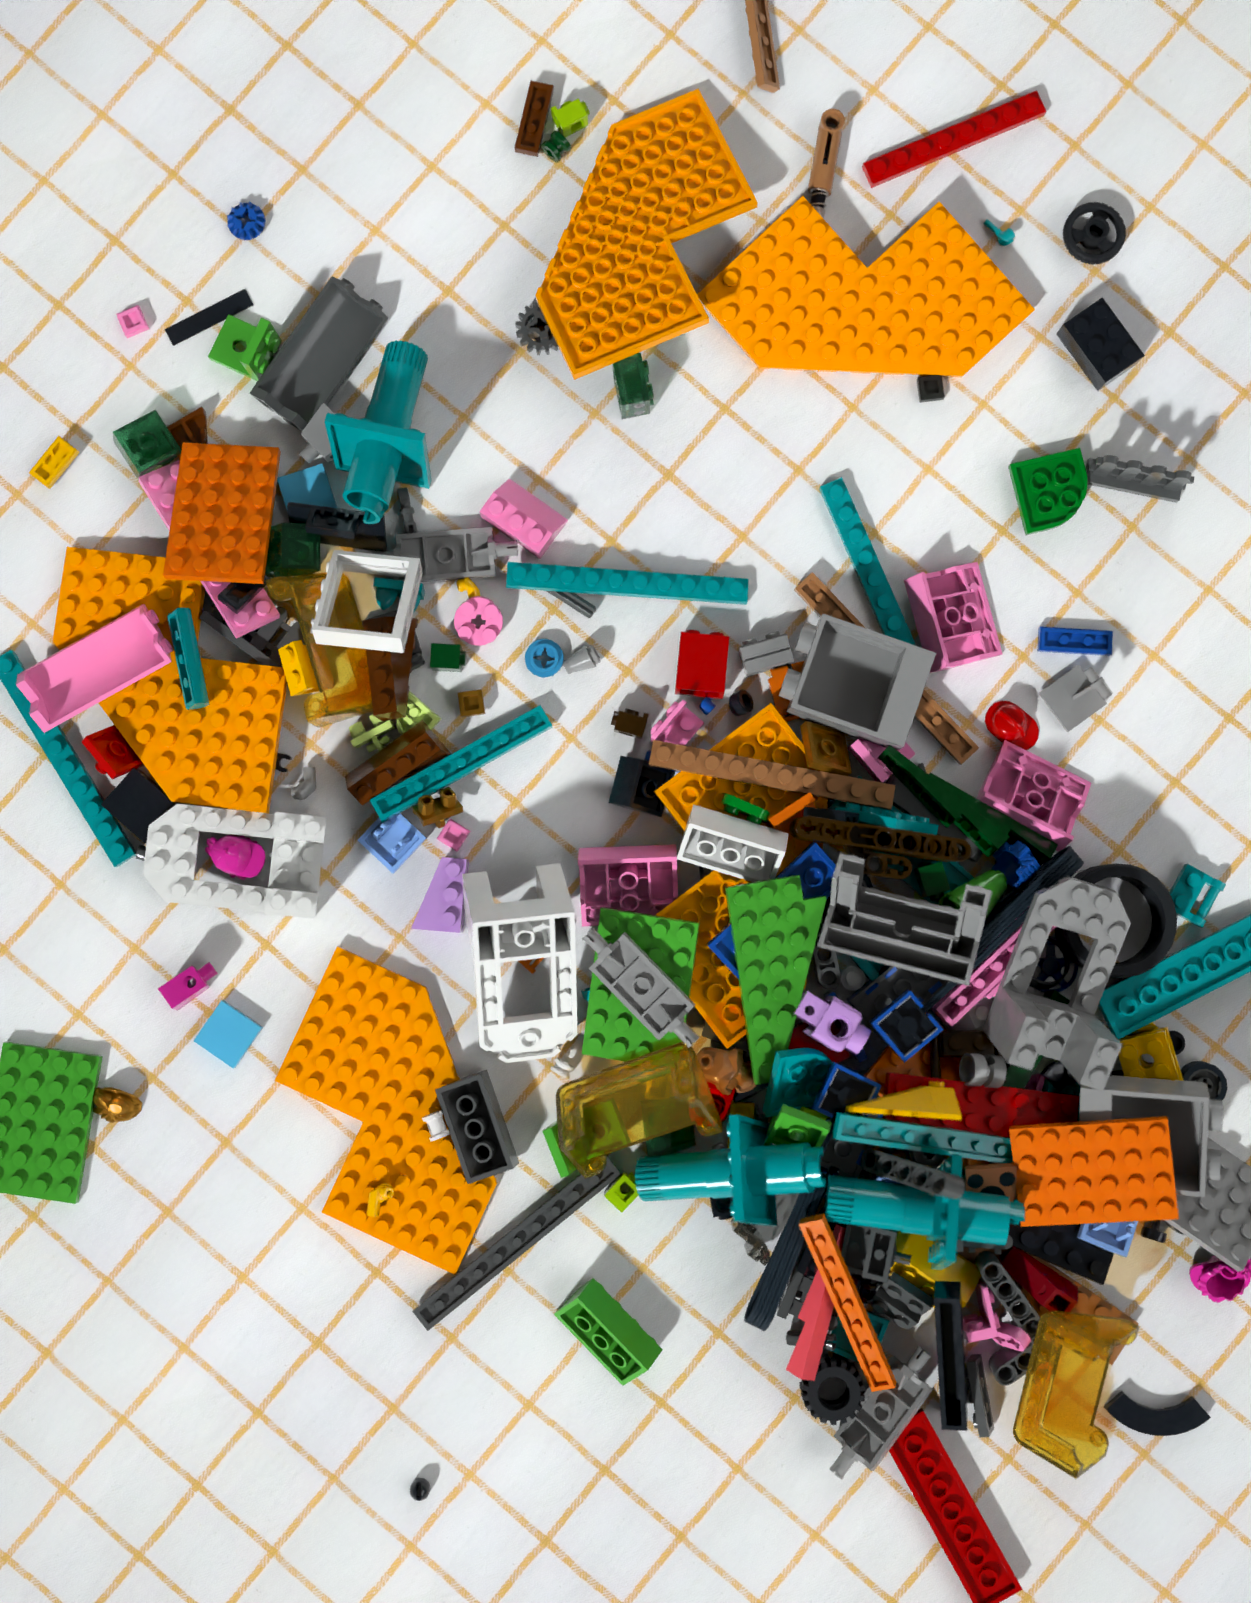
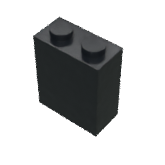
[101,768,179,843]

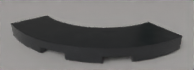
[1104,1391,1211,1436]

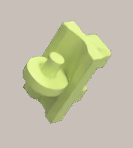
[349,714,395,753]

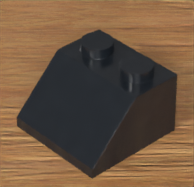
[608,756,673,817]

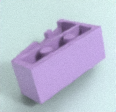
[411,857,469,933]

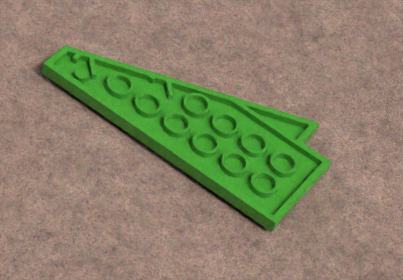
[725,875,826,1085]

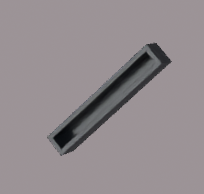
[934,1281,968,1431]

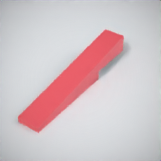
[786,1224,846,1381]

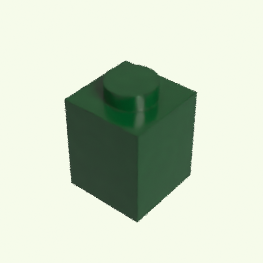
[430,643,467,672]
[914,861,950,900]

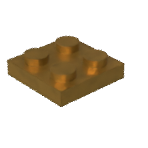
[800,721,852,776]

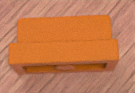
[767,792,816,842]

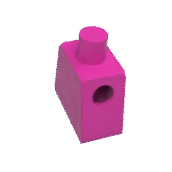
[158,962,218,1011]

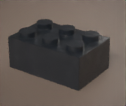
[1056,297,1145,391]

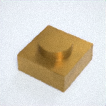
[458,689,485,717]

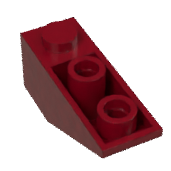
[1001,1246,1078,1320]

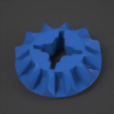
[227,201,266,240]

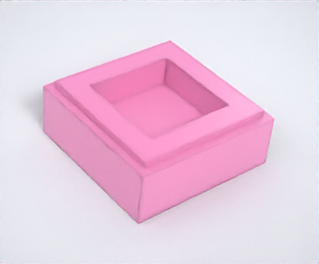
[116,305,149,338]
[437,818,471,852]

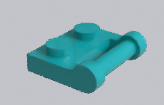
[1169,864,1226,928]

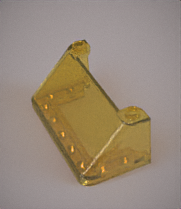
[265,572,373,728]
[556,1042,723,1179]
[1013,1310,1139,1479]

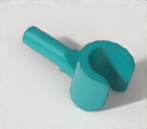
[983,219,1015,246]

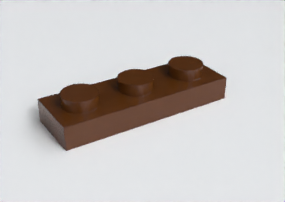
[514,80,554,157]

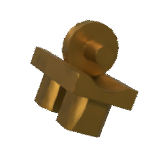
[412,787,463,828]

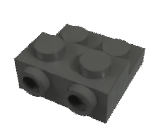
[869,1271,934,1330]

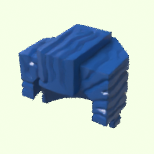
[991,840,1041,889]

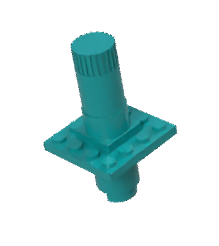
[324,340,432,524]
[635,1115,826,1226]
[824,1154,1025,1270]

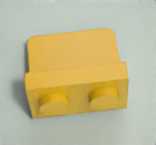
[278,640,332,696]

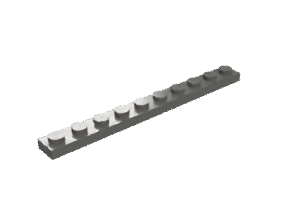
[412,1155,621,1331]

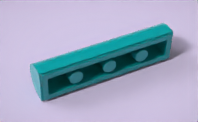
[167,608,210,710]

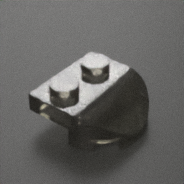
[731,1218,770,1266]

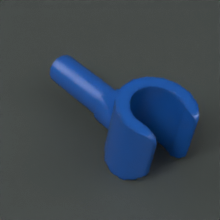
[699,697,716,715]

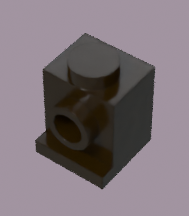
[611,709,649,739]

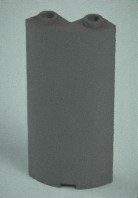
[250,276,388,431]

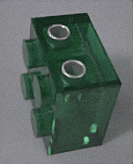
[612,353,654,419]

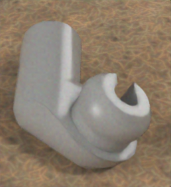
[291,767,316,800]

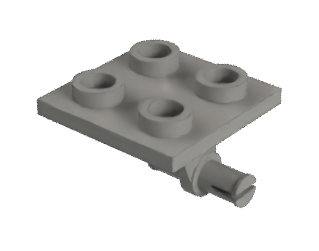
[1039,665,1112,732]

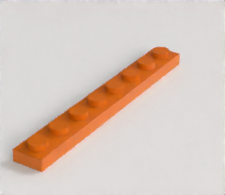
[799,1214,897,1392]

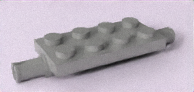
[372,527,518,582]
[582,928,699,1048]
[829,1346,933,1479]

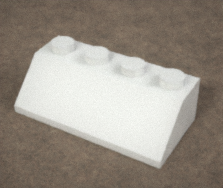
[676,804,789,882]

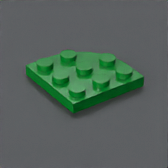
[1008,448,1088,536]

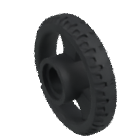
[1063,202,1126,265]

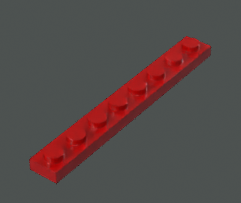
[862,90,1047,188]

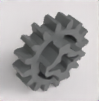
[515,302,558,355]

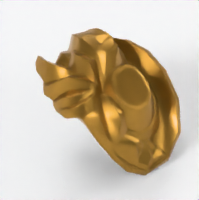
[93,1087,142,1123]

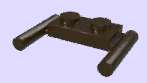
[929,1031,1006,1083]

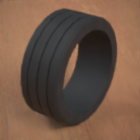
[1054,864,1177,978]

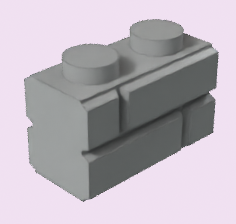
[738,631,794,677]

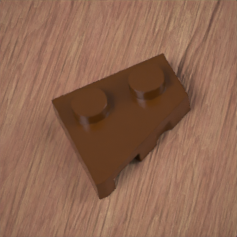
[162,407,208,460]

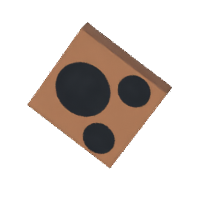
[964,1163,1017,1202]

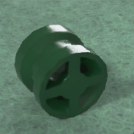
[541,130,571,163]

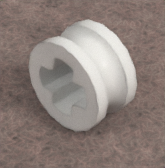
[550,1058,575,1079]

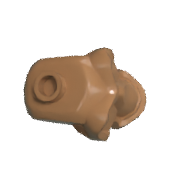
[693,1047,757,1096]

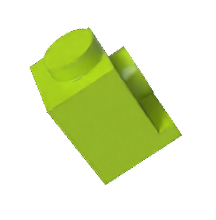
[551,99,590,138]
[604,1171,639,1213]

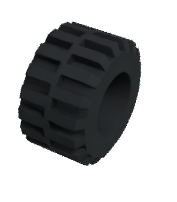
[800,1353,865,1425]

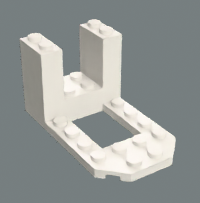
[143,804,327,919]
[462,863,578,1063]

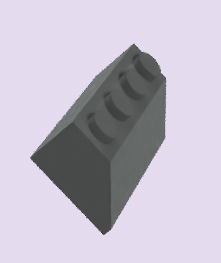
[435,1070,519,1184]

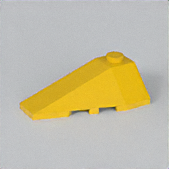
[845,1081,962,1120]

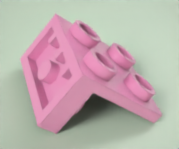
[650,700,704,746]
[847,738,915,783]
[963,1279,1000,1343]

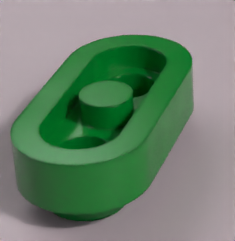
[721,794,770,825]

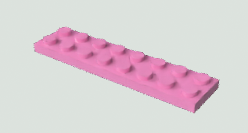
[139,460,280,638]

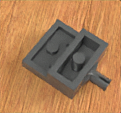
[841,1224,912,1283]

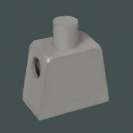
[299,403,335,464]

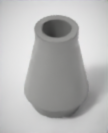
[563,645,601,674]

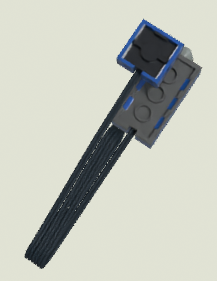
[846,846,1084,1062]
[744,1061,883,1331]

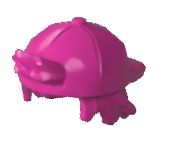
[205,835,266,880]
[1189,1255,1251,1303]

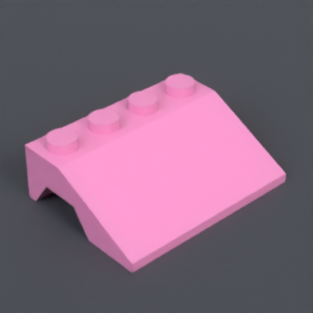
[904,562,1002,673]
[977,740,1091,852]
[578,844,678,926]

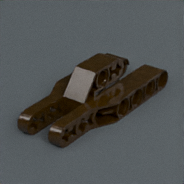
[789,816,971,879]

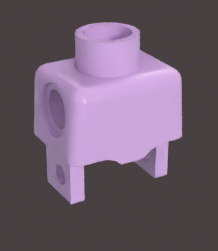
[794,991,871,1055]

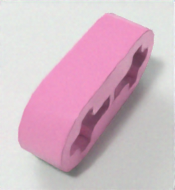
[992,1321,1031,1352]

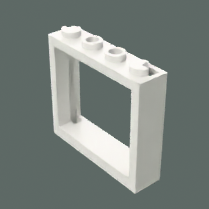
[310,550,423,653]

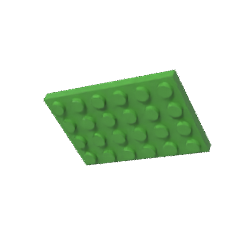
[582,907,700,1071]
[0,1042,102,1204]

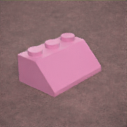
[479,478,568,559]

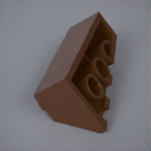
[363,616,418,721]
[345,720,451,806]

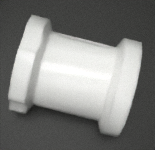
[422,1110,450,1141]

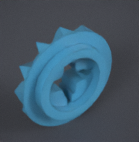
[525,639,564,678]

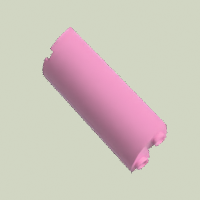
[16,604,173,733]

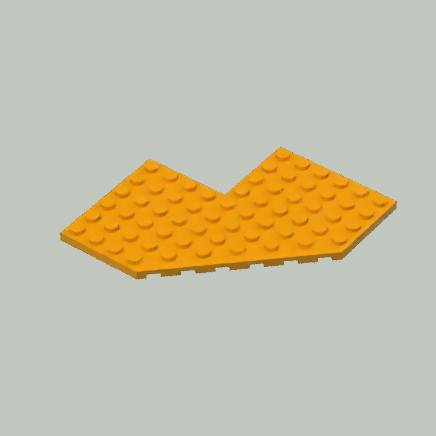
[535,89,758,380]
[697,196,1035,377]
[53,547,287,814]
[654,703,828,1049]
[274,946,498,1275]

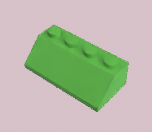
[554,1278,663,1386]

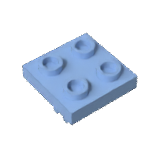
[358,813,427,874]
[1077,1221,1138,1257]

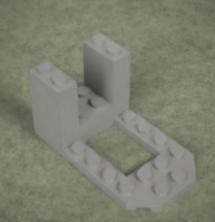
[982,876,1131,1091]

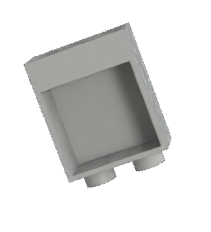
[779,614,936,750]
[1079,1075,1223,1197]

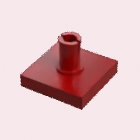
[82,725,145,780]

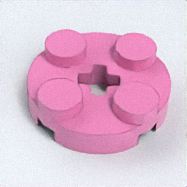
[454,596,503,646]

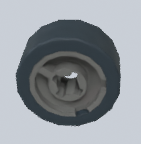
[1180,1061,1227,1100]

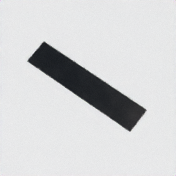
[165,289,253,346]

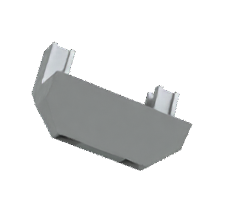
[817,853,992,986]

